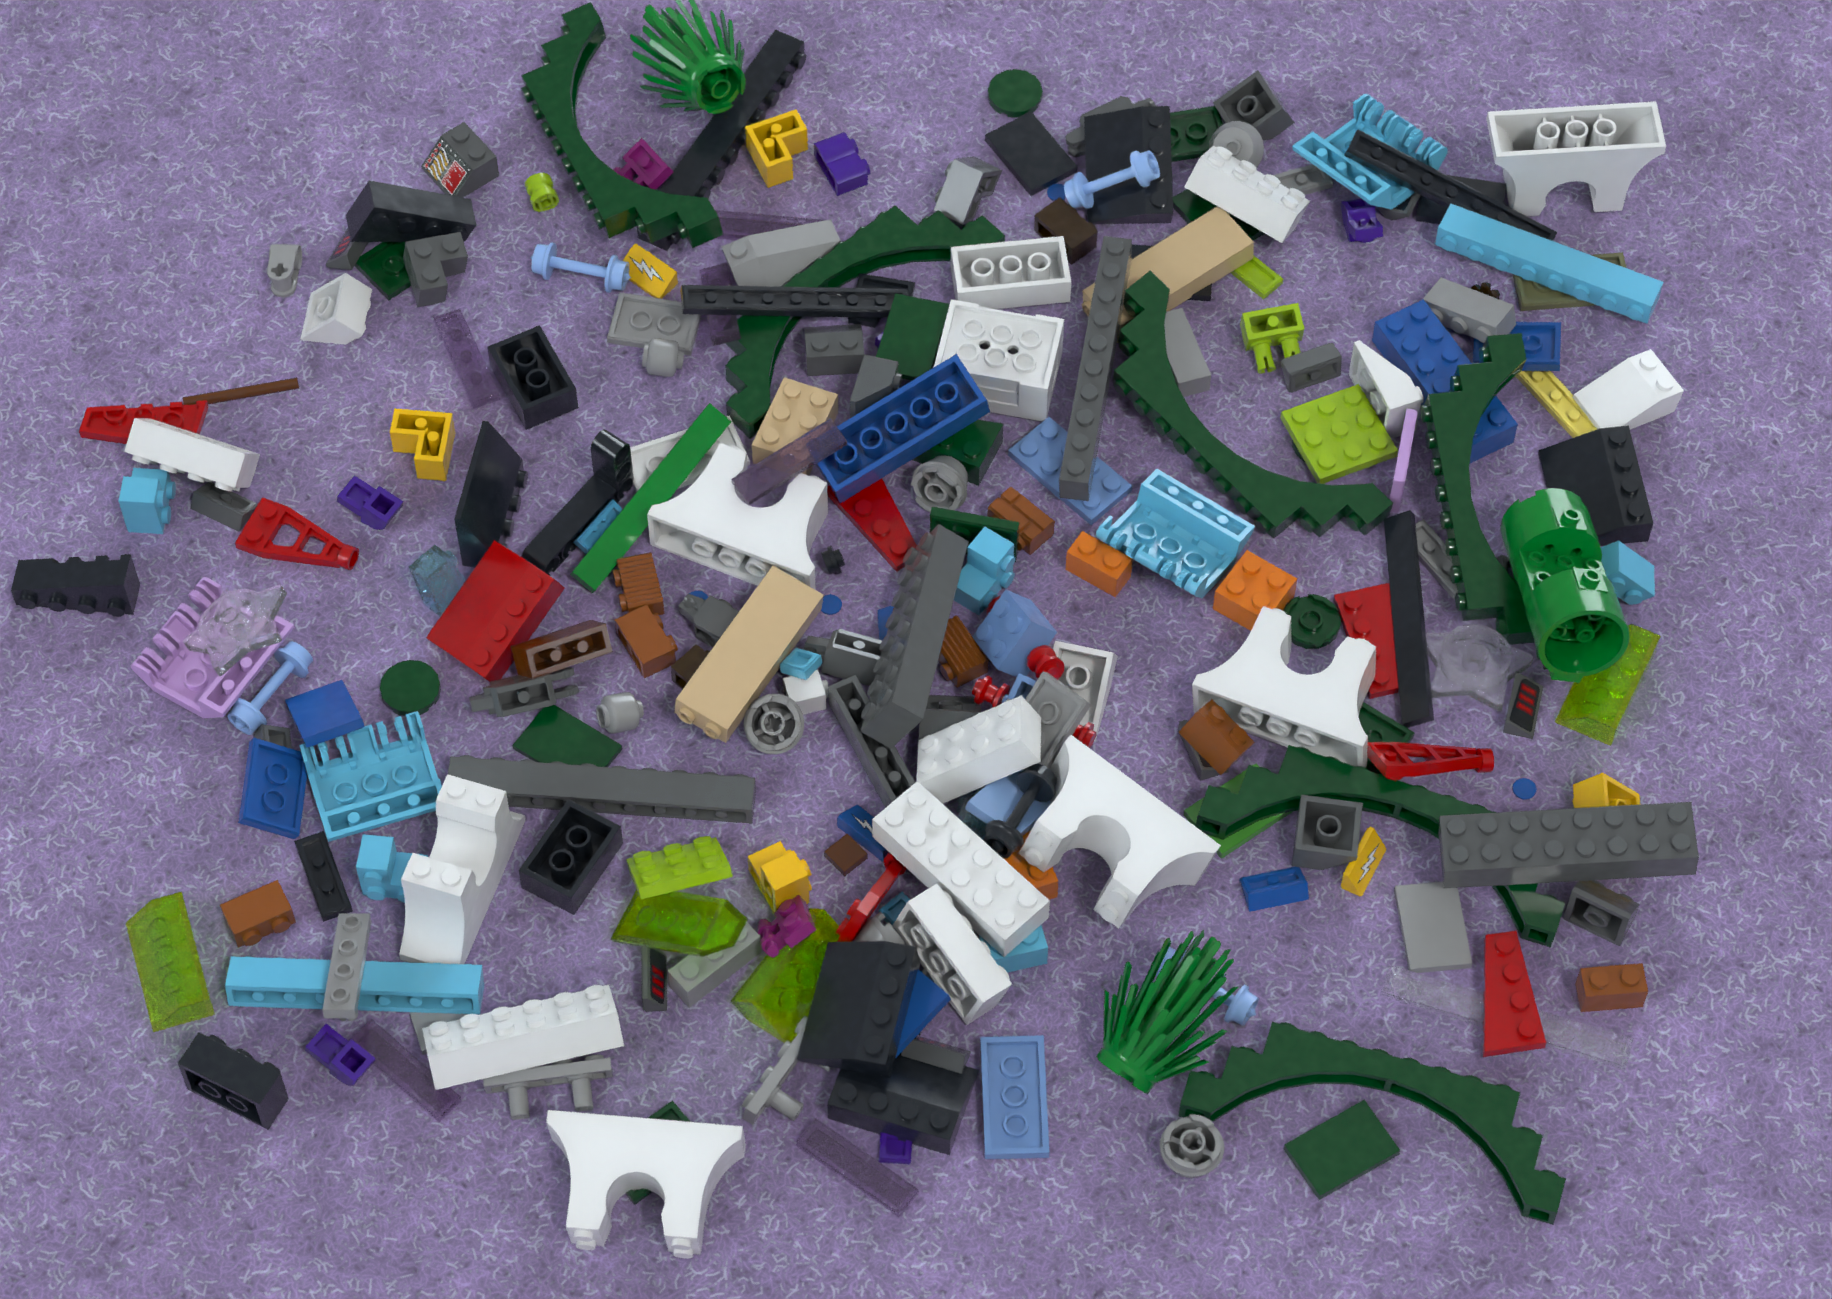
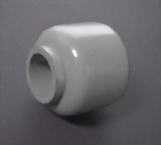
[642,338,684,377]
[596,692,644,734]

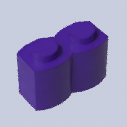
[814,132,870,196]

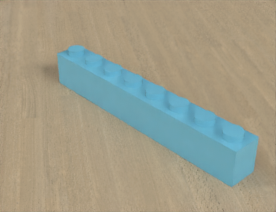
[1435,204,1663,324]
[225,956,485,1015]

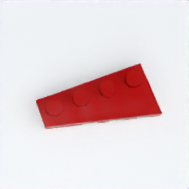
[79,400,209,444]
[827,478,917,572]
[1333,583,1399,699]
[1483,930,1547,1057]

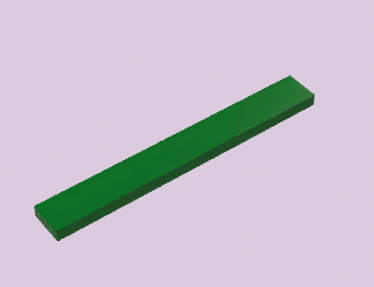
[570,403,732,593]

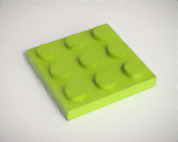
[1280,384,1398,484]
[626,836,733,899]

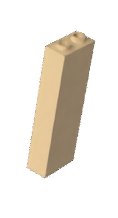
[1082,206,1254,343]
[674,566,824,743]

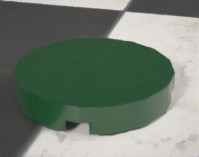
[988,69,1043,118]
[1283,594,1341,649]
[380,660,441,716]

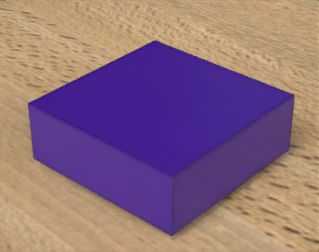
[879,1132,912,1164]

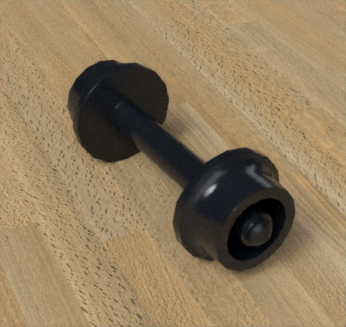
[983,764,1057,859]

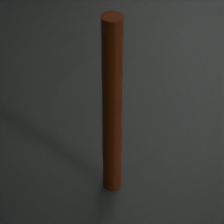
[182,377,299,405]

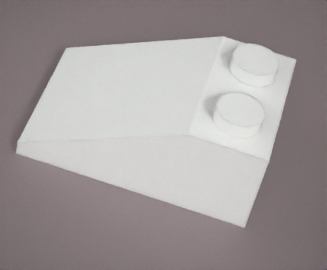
[1349,340,1423,439]
[1573,349,1684,429]
[1053,641,1117,742]

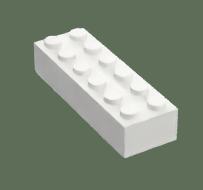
[872,781,1050,957]
[422,985,624,1090]

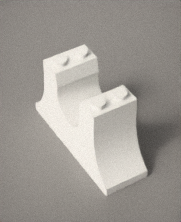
[1486,102,1666,216]
[647,443,828,590]
[1192,606,1376,768]
[1019,735,1221,928]
[399,774,525,964]
[546,1110,746,1258]

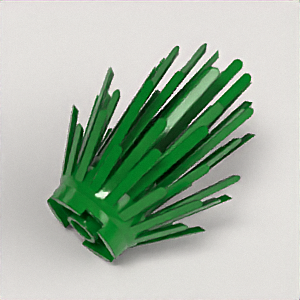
[630,0,746,114]
[1096,930,1238,1094]

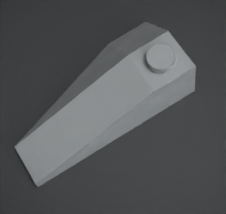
[721,219,841,287]

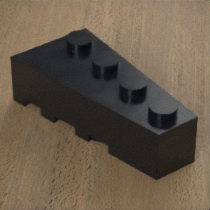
[346,180,476,242]
[11,554,140,617]

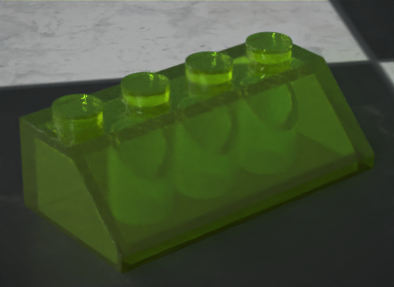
[1555,624,1661,746]
[610,889,748,957]
[126,891,215,1032]
[731,908,840,1043]

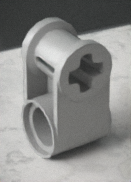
[267,244,302,298]

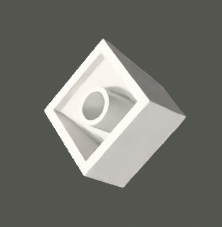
[300,273,372,344]

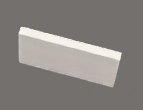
[630,416,750,492]

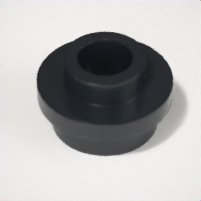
[821,546,845,574]

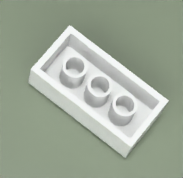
[1184,146,1310,243]
[950,236,1071,309]
[124,418,260,492]
[916,695,1041,804]
[893,883,1012,1025]

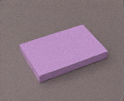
[1390,408,1418,513]

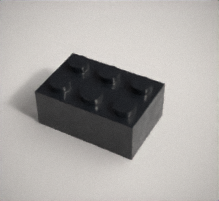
[487,325,578,430]
[519,799,623,915]
[178,1032,289,1130]

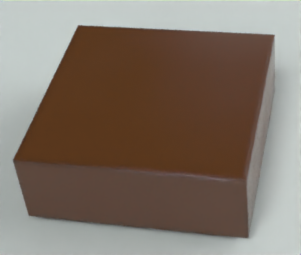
[824,834,868,877]

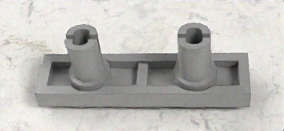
[322,913,372,1021]
[742,1016,832,1125]
[483,1055,613,1120]

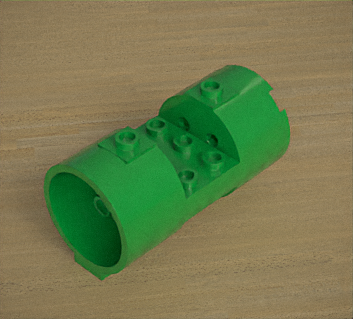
[1500,488,1630,683]

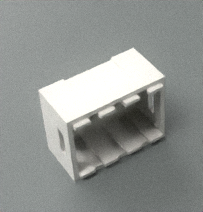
[934,299,1064,421]

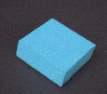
[780,648,822,680]

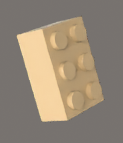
[752,377,838,477]

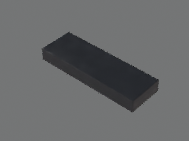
[294,831,353,922]

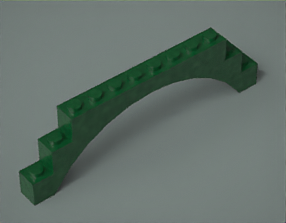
[521,2,724,248]
[725,205,1005,439]
[1113,270,1393,539]
[1420,333,1547,670]
[1195,745,1565,947]
[1178,1022,1566,1225]

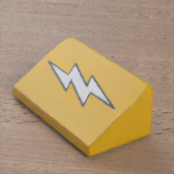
[623,243,678,299]
[1341,826,1386,896]

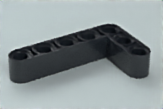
[521,429,634,576]

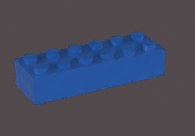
[1372,299,1518,463]
[806,354,990,503]

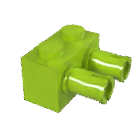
[1240,303,1304,374]

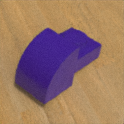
[1341,199,1383,243]
[337,475,403,530]
[305,1024,376,1086]

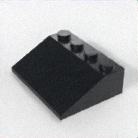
[1084,106,1173,224]
[454,421,528,568]
[1538,426,1653,546]
[797,941,920,1078]
[827,1052,979,1155]

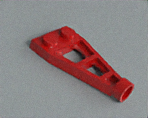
[235,497,359,570]
[1367,742,1494,780]
[835,853,907,942]

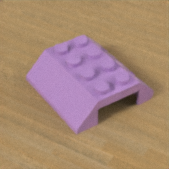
[131,577,295,719]

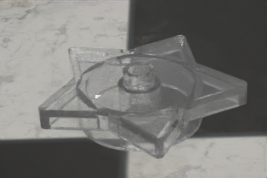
[183,584,287,676]
[1426,619,1534,712]

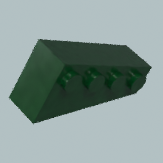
[912,420,1003,486]

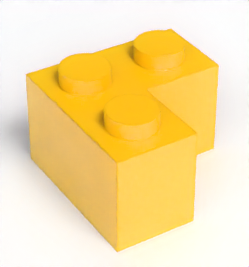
[745,109,808,188]
[390,408,456,481]
[747,841,812,915]

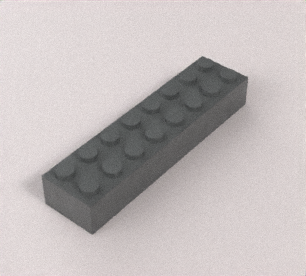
[860,524,969,749]
[1439,802,1699,889]

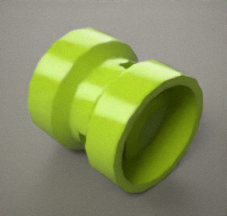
[525,173,559,212]

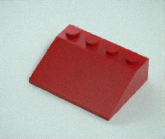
[426,540,565,682]

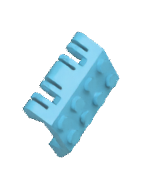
[1292,94,1448,210]
[1095,469,1255,598]
[299,711,442,842]

